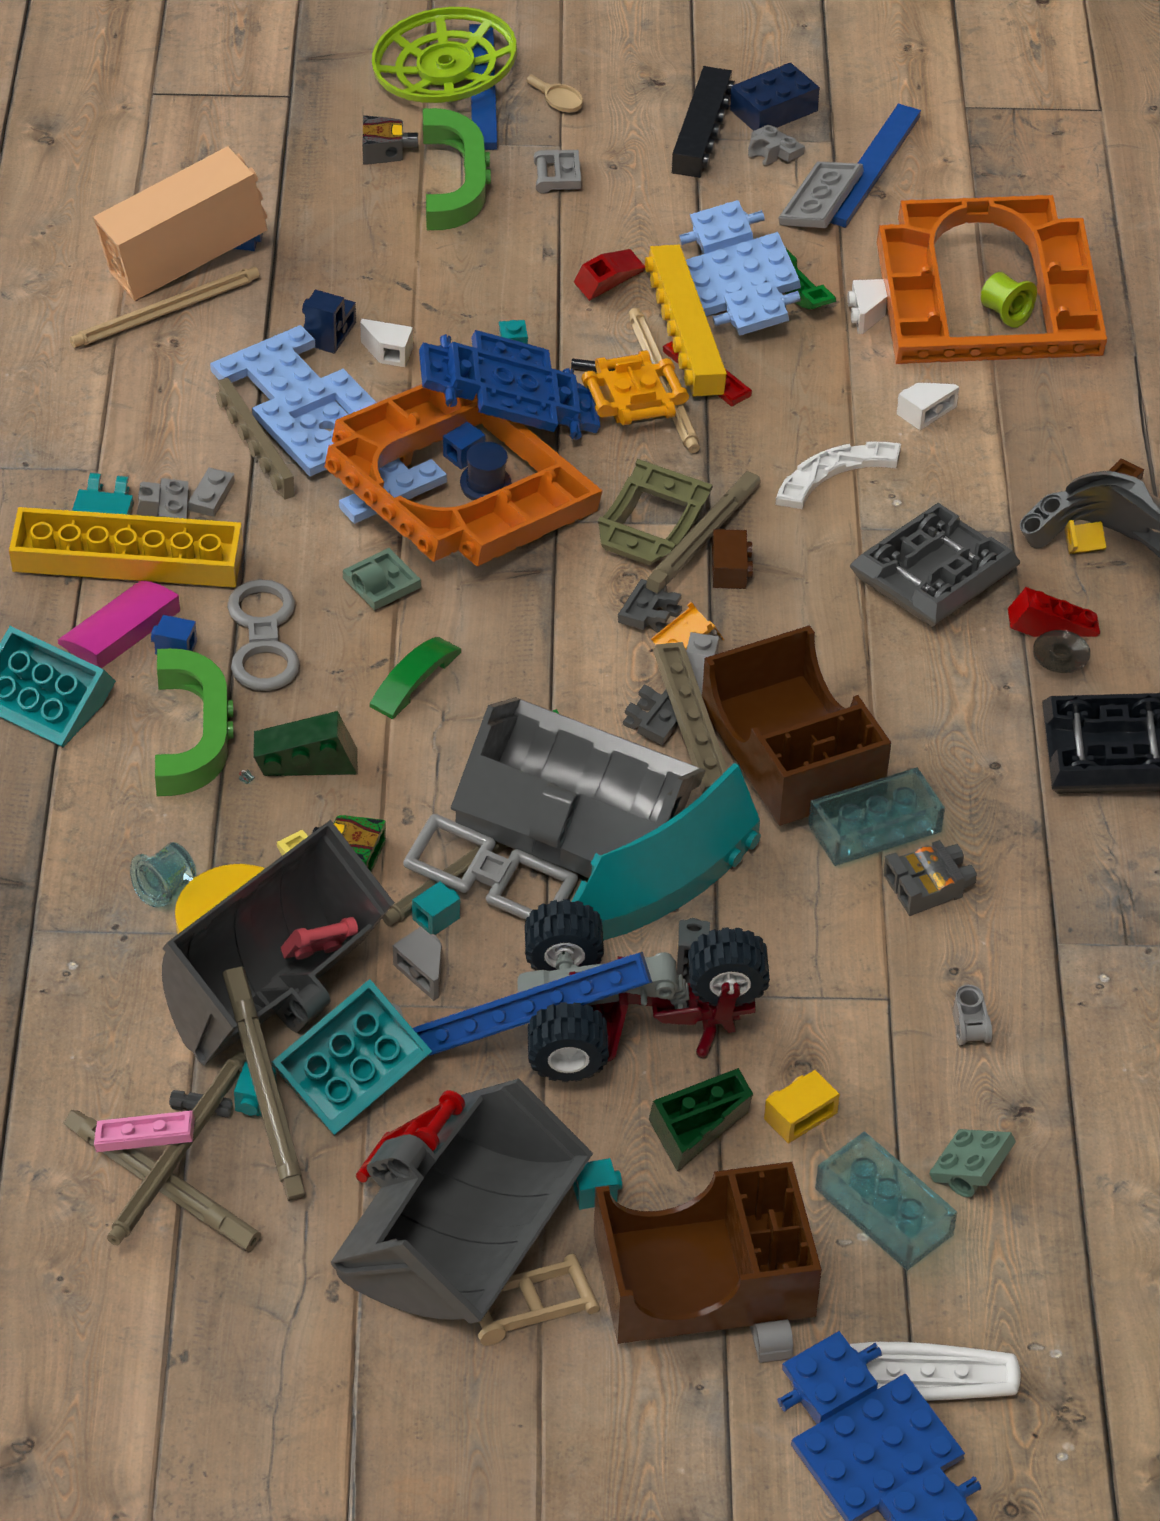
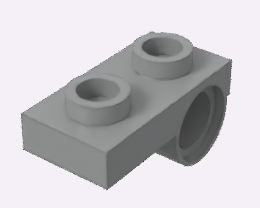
[750,1319,793,1363]

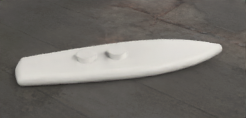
[850,1341,1021,1401]

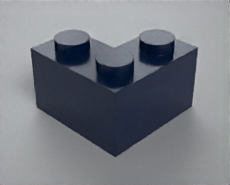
[302,289,356,354]

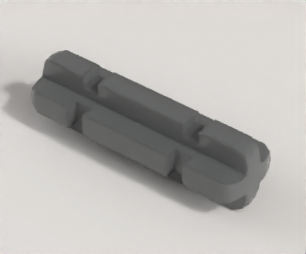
[169,1090,233,1117]

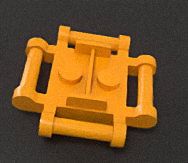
[581,350,689,426]

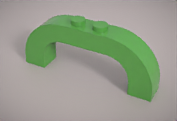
[423,108,491,230]
[155,648,234,796]

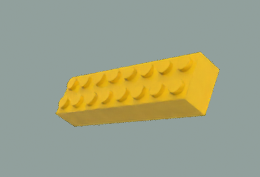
[9,507,243,587]

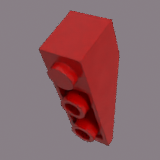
[574,249,645,301]
[1007,587,1100,637]

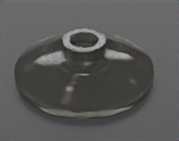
[1033,630,1090,673]

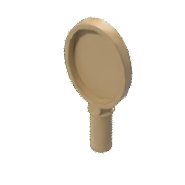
[526,74,583,113]

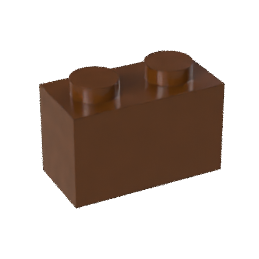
[712,529,753,589]

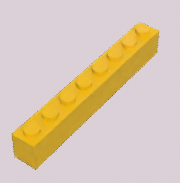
[645,244,727,396]

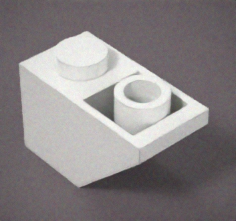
[847,279,887,334]
[360,319,413,367]

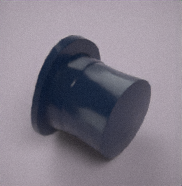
[460,442,512,500]

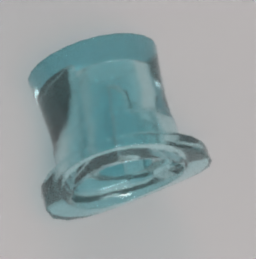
[130,842,196,907]

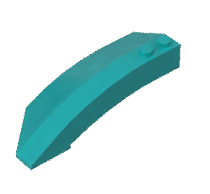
[571,763,761,941]

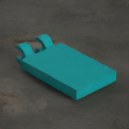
[72,473,134,515]

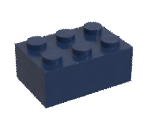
[730,62,820,131]

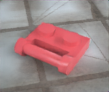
[280,917,358,960]

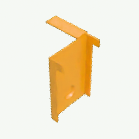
[651,602,724,649]

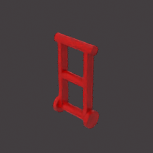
[356,1090,465,1182]

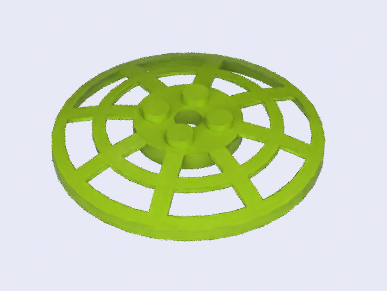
[372,7,517,103]

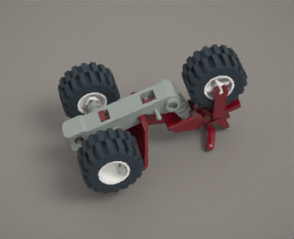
[517,899,770,1082]

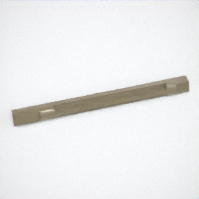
[646,471,761,594]
[223,966,305,1201]
[64,1110,261,1252]

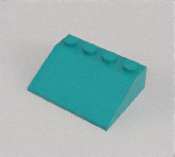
[0,626,116,748]
[272,979,432,1135]

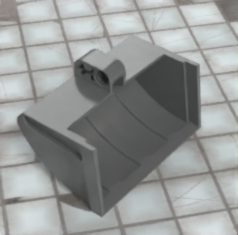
[451,697,706,878]
[162,820,395,1065]
[331,1078,593,1324]

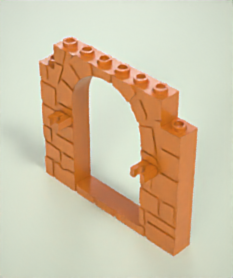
[877,195,1107,364]
[324,384,603,567]

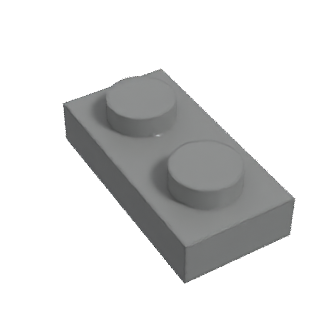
[188,467,235,517]

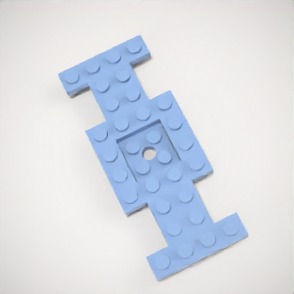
[210,325,447,524]

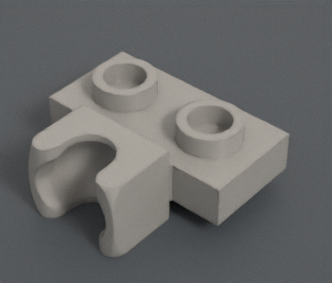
[748,125,805,165]
[137,478,188,519]

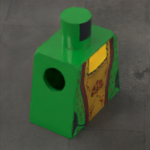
[312,815,386,872]

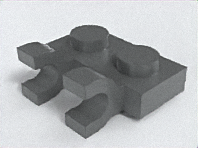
[618,579,682,633]
[623,684,678,745]

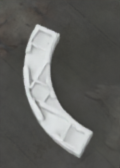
[775,442,901,509]

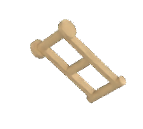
[478,1254,600,1346]

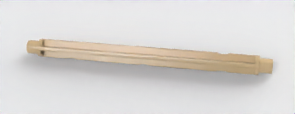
[69,267,260,348]
[629,308,700,453]

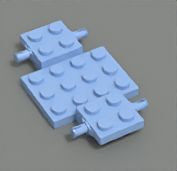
[679,200,801,336]

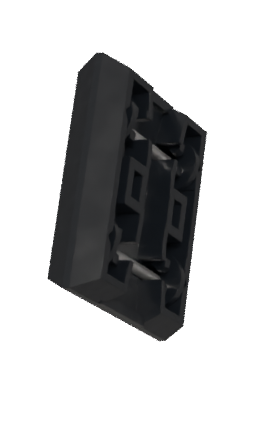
[1042,693,1160,794]

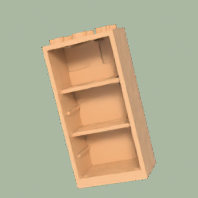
[93,146,268,301]

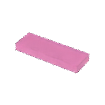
[94,1110,195,1152]

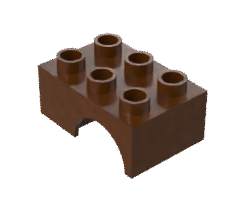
[702,625,891,826]
[594,1161,822,1344]

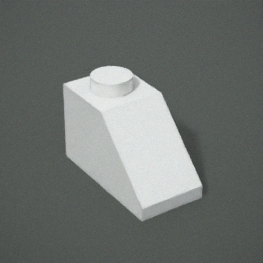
[897,383,959,430]

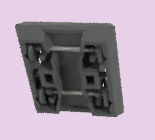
[850,503,1020,627]

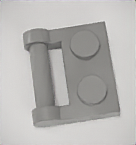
[534,150,581,194]

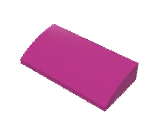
[58,581,180,668]

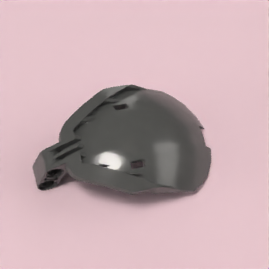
[1020,471,1160,558]

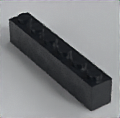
[671,66,735,178]

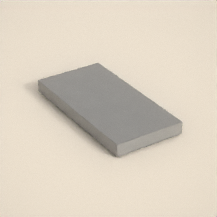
[778,161,864,228]

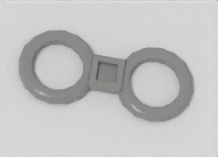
[227,579,300,691]

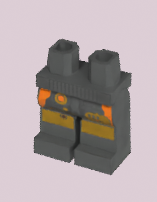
[884,840,977,916]

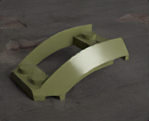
[598,459,713,566]

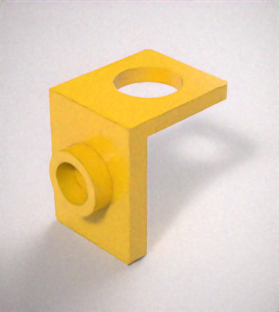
[1065,520,1106,554]

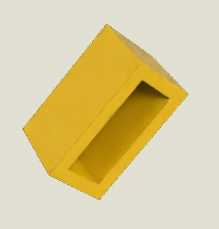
[764,1070,840,1144]

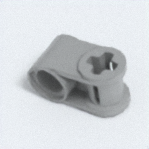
[953,984,992,1045]

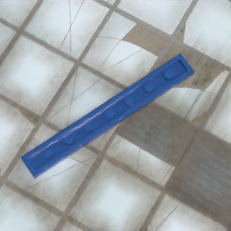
[469,24,497,150]
[830,103,921,228]
[413,952,653,1057]

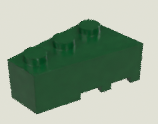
[253,711,358,776]
[649,1068,753,1172]

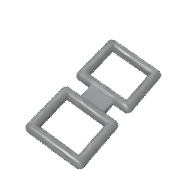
[403,814,578,920]

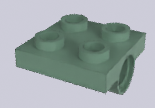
[343,548,421,610]
[929,1129,1016,1197]

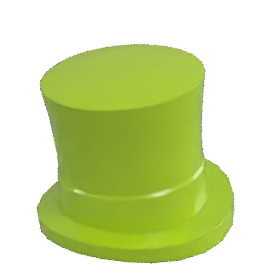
[981,272,1037,328]

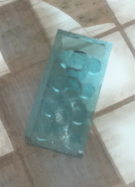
[808,767,945,866]
[815,1131,957,1270]

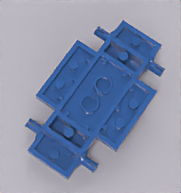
[419,330,600,440]
[777,1331,981,1521]

